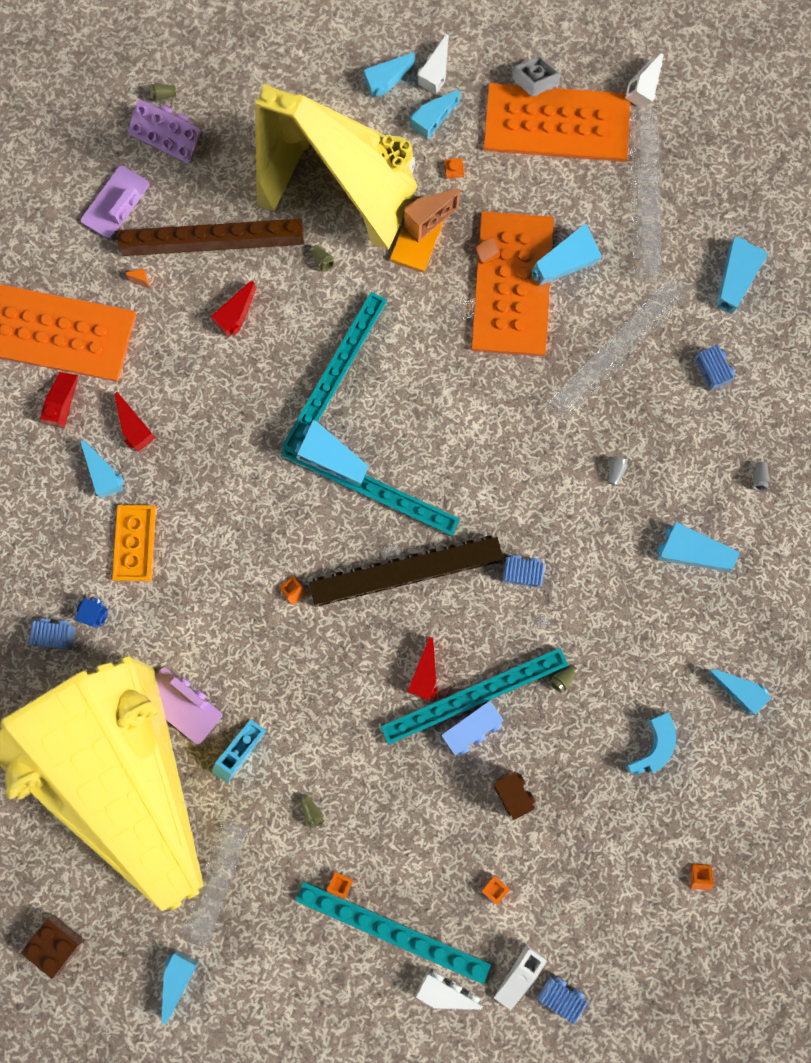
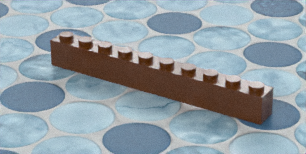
[118,218,304,256]

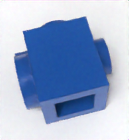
[75,597,108,629]

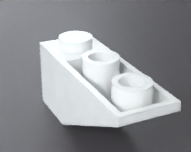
[417,34,449,95]
[625,53,663,108]
[493,944,547,1010]
[416,970,483,1010]

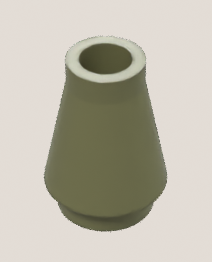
[150,82,176,101]
[310,245,335,272]
[550,664,579,693]
[300,797,324,829]

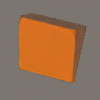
[475,237,500,264]
[126,269,150,288]
[279,576,308,605]
[690,864,714,890]

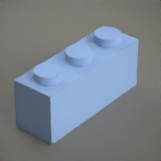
[441,701,504,756]

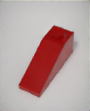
[211,280,257,338]
[40,372,78,429]
[114,392,156,452]
[407,637,438,701]

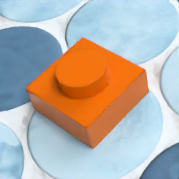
[444,158,464,179]
[326,872,353,901]
[481,875,510,905]

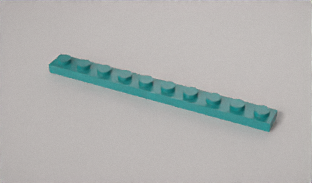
[281,292,387,456]
[281,450,460,537]
[381,648,569,745]
[296,881,491,985]

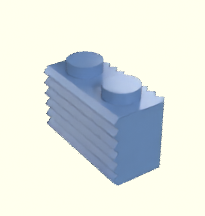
[694,345,735,391]
[502,555,545,588]
[28,618,76,650]
[537,975,588,1025]

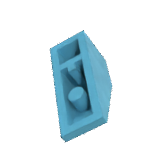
[364,52,415,97]
[410,90,460,140]
[80,440,124,498]
[707,669,771,715]
[212,719,266,784]
[162,950,199,1024]

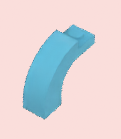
[624,712,676,775]

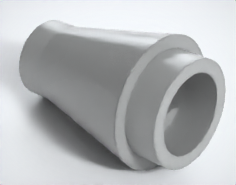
[607,456,628,485]
[751,462,770,491]

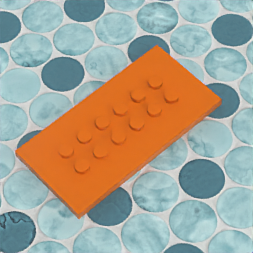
[484,83,630,162]
[471,211,554,357]
[0,284,136,382]

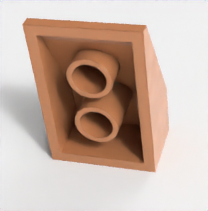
[404,188,460,242]

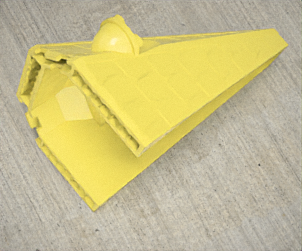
[255,84,417,250]
[0,656,204,911]

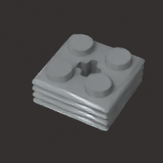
[511,56,561,96]

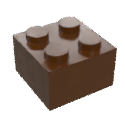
[491,770,536,821]
[20,915,85,979]

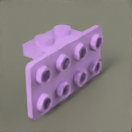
[128,100,201,163]
[81,166,150,239]
[156,667,223,744]

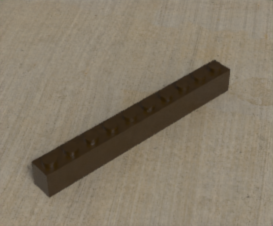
[309,535,503,607]

